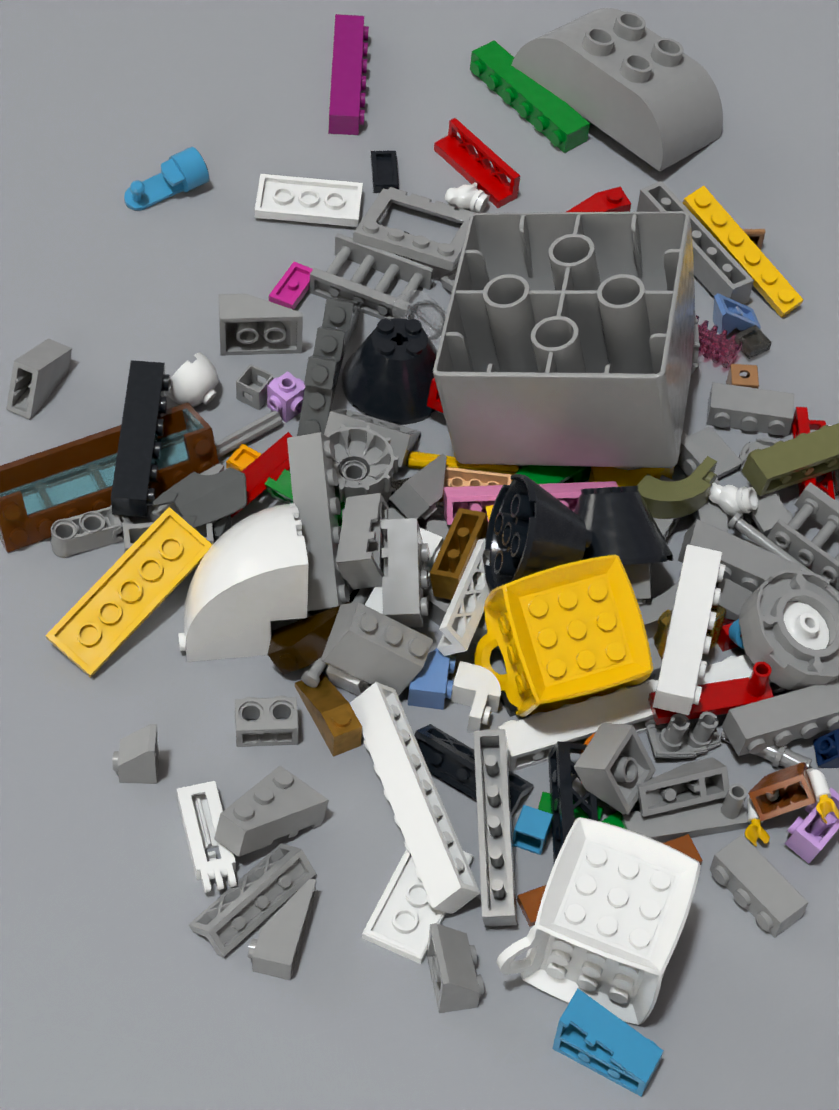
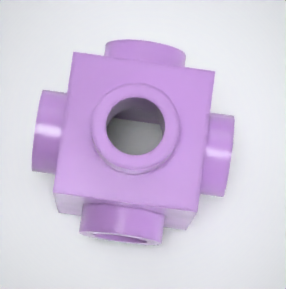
[267,371,305,423]

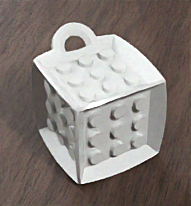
[496,817,701,1025]

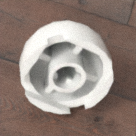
[164,352,218,407]

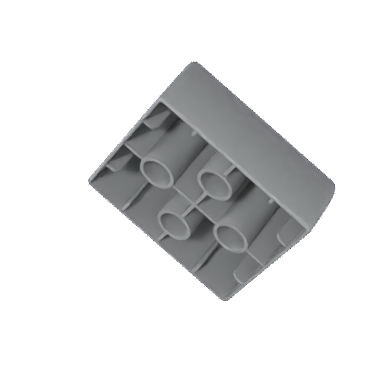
[433,211,695,470]

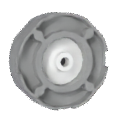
[739,570,839,691]

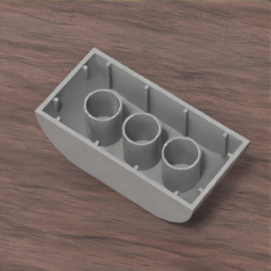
[512,8,723,172]

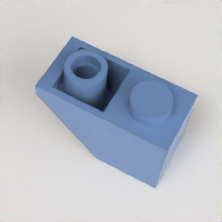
[408,648,456,710]

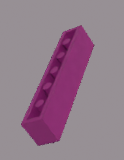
[328,14,369,135]

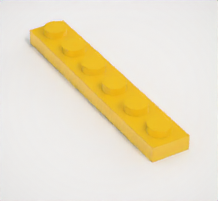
[682,185,803,318]

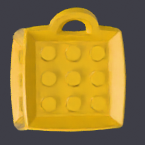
[474,555,653,717]

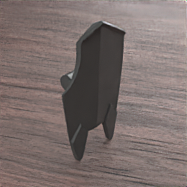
[153,467,247,528]

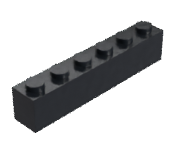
[111,360,170,517]

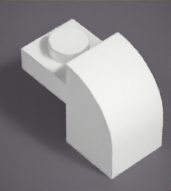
[451,661,501,734]

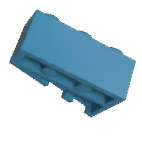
[552,988,664,1097]

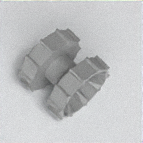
[326,424,399,508]

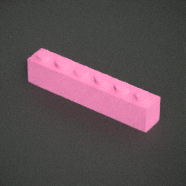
[444,481,618,525]

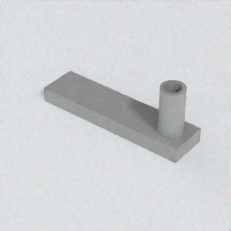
[621,784,749,842]

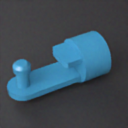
[124,147,209,211]

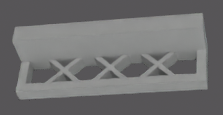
[189,843,316,957]

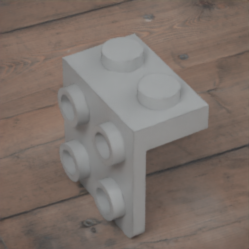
[677,427,741,478]

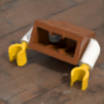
[745,762,839,847]

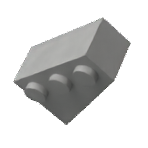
[336,493,389,589]
[381,518,429,627]

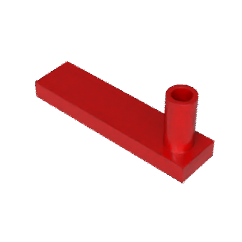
[648,662,774,725]

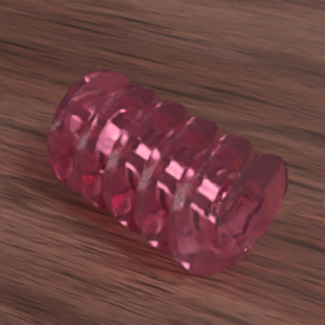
[696,315,743,368]

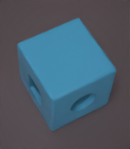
[513,805,553,855]

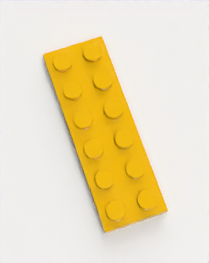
[45,507,212,678]

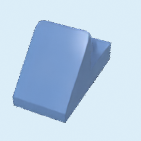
[713,293,761,339]

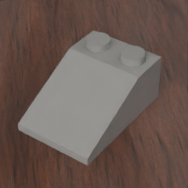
[219,294,303,355]

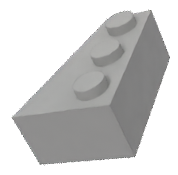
[214,766,329,857]

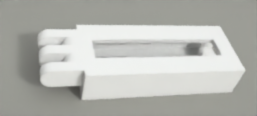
[177,781,237,893]

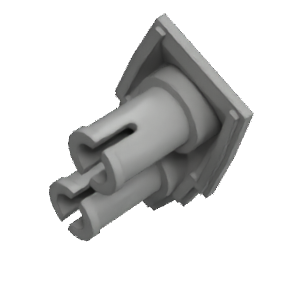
[646,712,722,758]

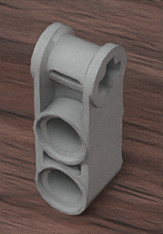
[51,506,134,557]

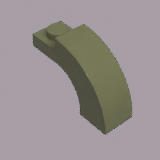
[637,456,717,519]

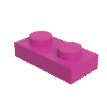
[269,262,313,310]

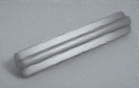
[215,411,282,458]

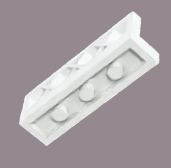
[437,538,491,656]

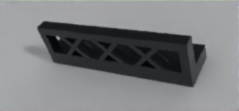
[414,724,533,817]
[548,741,598,863]

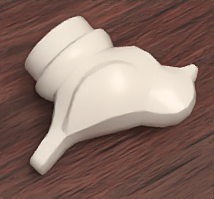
[445,182,489,213]
[708,483,758,519]

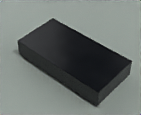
[370,151,399,193]

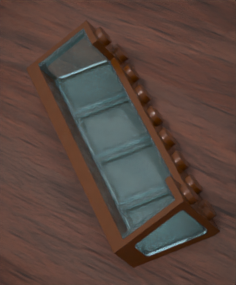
[0,402,219,553]

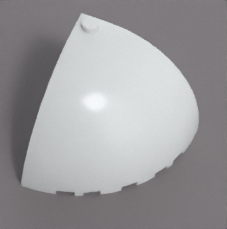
[178,503,309,662]

